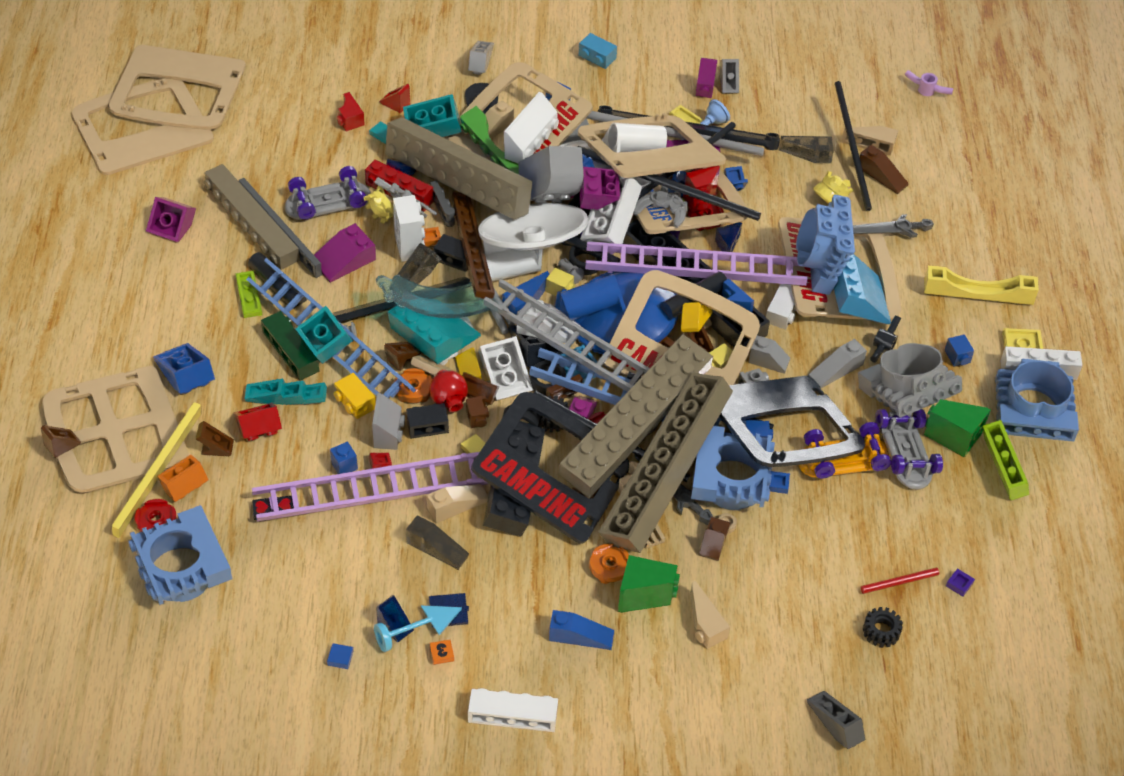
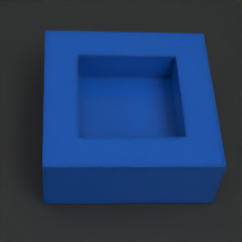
[769,471,790,494]
[327,643,354,669]

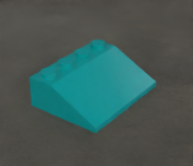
[388,298,481,364]

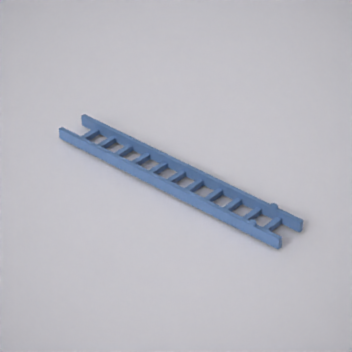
[246,258,416,398]
[529,348,746,426]

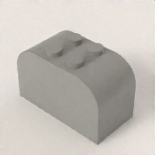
[518,146,584,203]

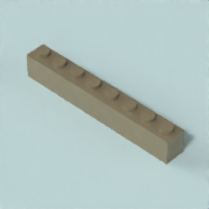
[204,164,300,270]

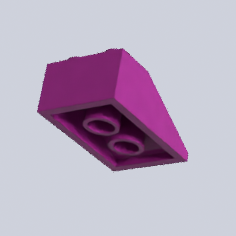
[314,223,376,283]

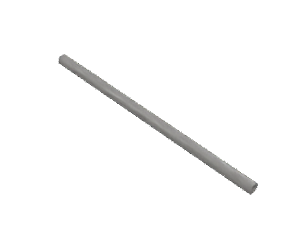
[586,111,765,156]

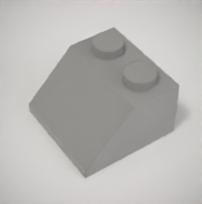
[372,393,405,450]

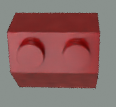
[683,165,720,212]
[234,403,282,441]

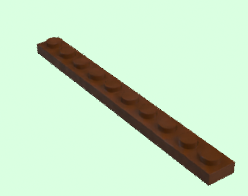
[451,192,495,299]

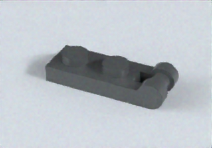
[430,180,455,227]

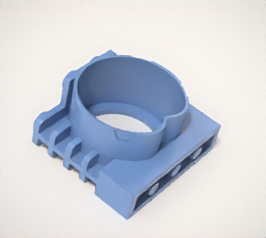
[796,195,855,295]
[995,359,1079,442]
[691,426,775,510]
[128,505,232,605]

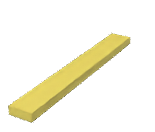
[112,402,201,538]

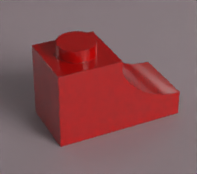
[337,92,365,132]

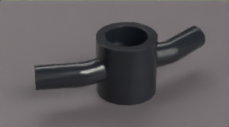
[870,315,901,362]

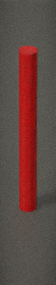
[861,567,939,594]

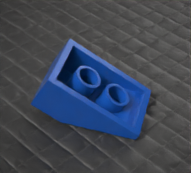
[153,343,215,394]

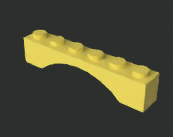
[924,265,1039,305]

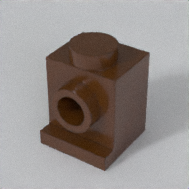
[466,395,489,428]

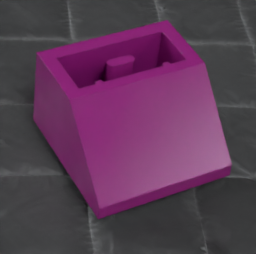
[580,167,620,210]

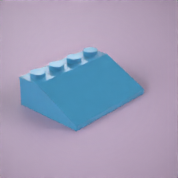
[834,254,891,325]

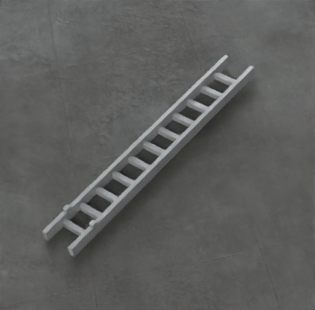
[484,279,667,416]

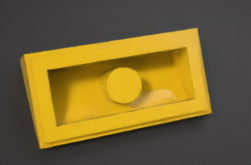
[455,347,481,378]

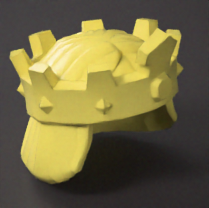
[813,171,854,203]
[364,186,394,224]

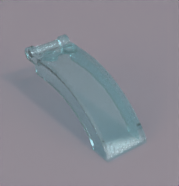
[376,275,494,318]

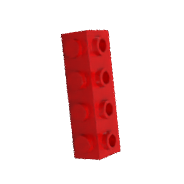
[365,159,434,212]

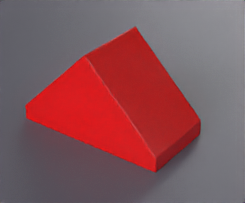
[379,83,410,113]

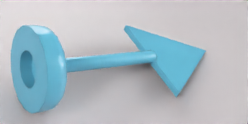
[374,605,462,652]

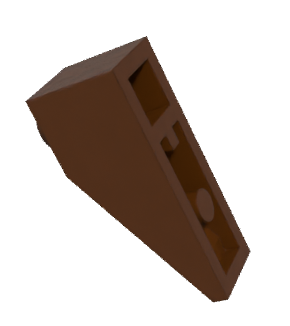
[860,145,909,194]

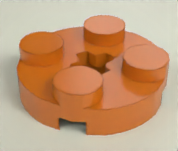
[394,368,432,403]
[589,544,629,584]

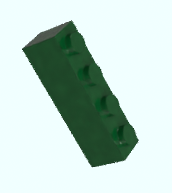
[261,311,320,381]

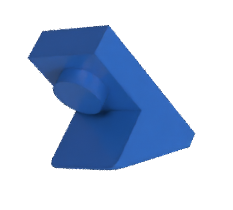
[722,279,754,313]

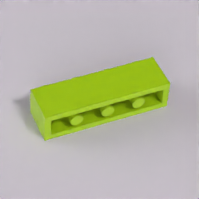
[983,420,1029,501]

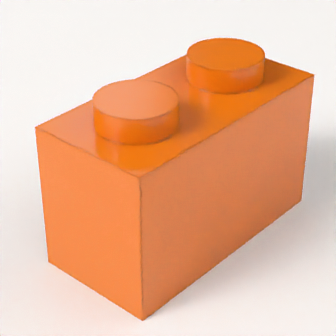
[157,455,209,502]

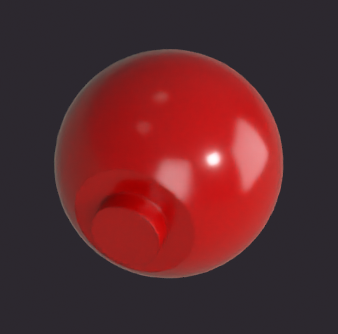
[429,370,468,412]

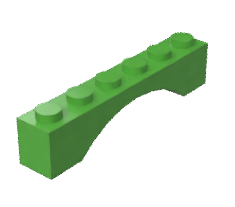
[460,106,519,175]

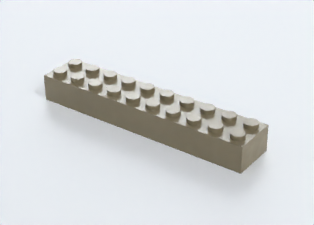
[385,117,532,220]
[558,334,713,498]
[598,372,733,553]

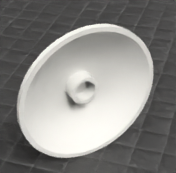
[560,122,667,188]
[478,203,588,281]

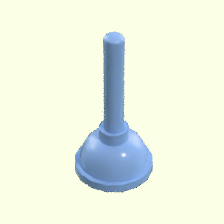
[681,99,730,140]

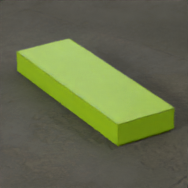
[235,271,262,318]

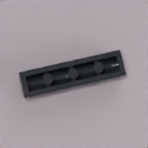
[248,252,307,308]
[660,271,727,320]

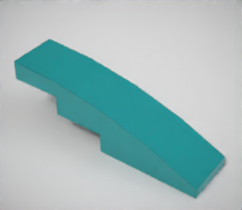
[244,378,327,405]

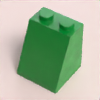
[924,399,991,457]
[618,555,680,613]

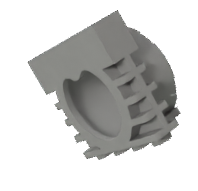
[858,343,962,417]

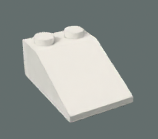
[517,300,583,343]
[478,337,533,401]

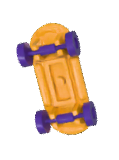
[798,422,891,479]

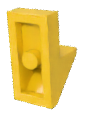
[681,302,713,332]

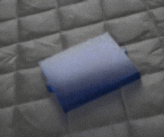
[429,593,469,627]

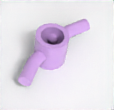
[905,70,953,96]

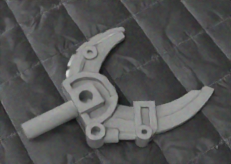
[375,177,437,218]
[633,186,687,228]

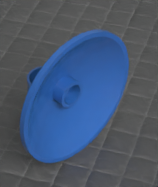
[560,271,678,354]

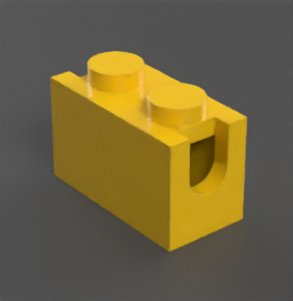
[334,373,376,419]

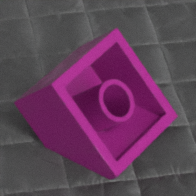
[146,197,196,242]

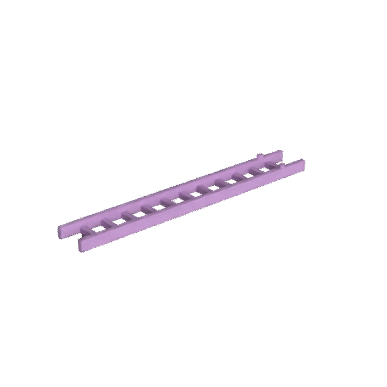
[585,242,807,286]
[252,452,489,522]

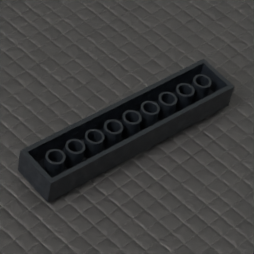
[622,219,770,347]

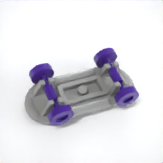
[285,166,371,220]
[875,409,943,490]

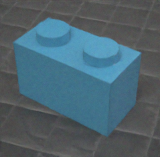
[578,33,617,69]

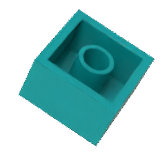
[295,306,353,364]

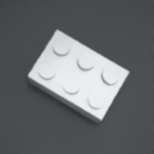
[393,195,425,262]

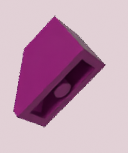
[695,58,718,98]
[569,396,598,419]

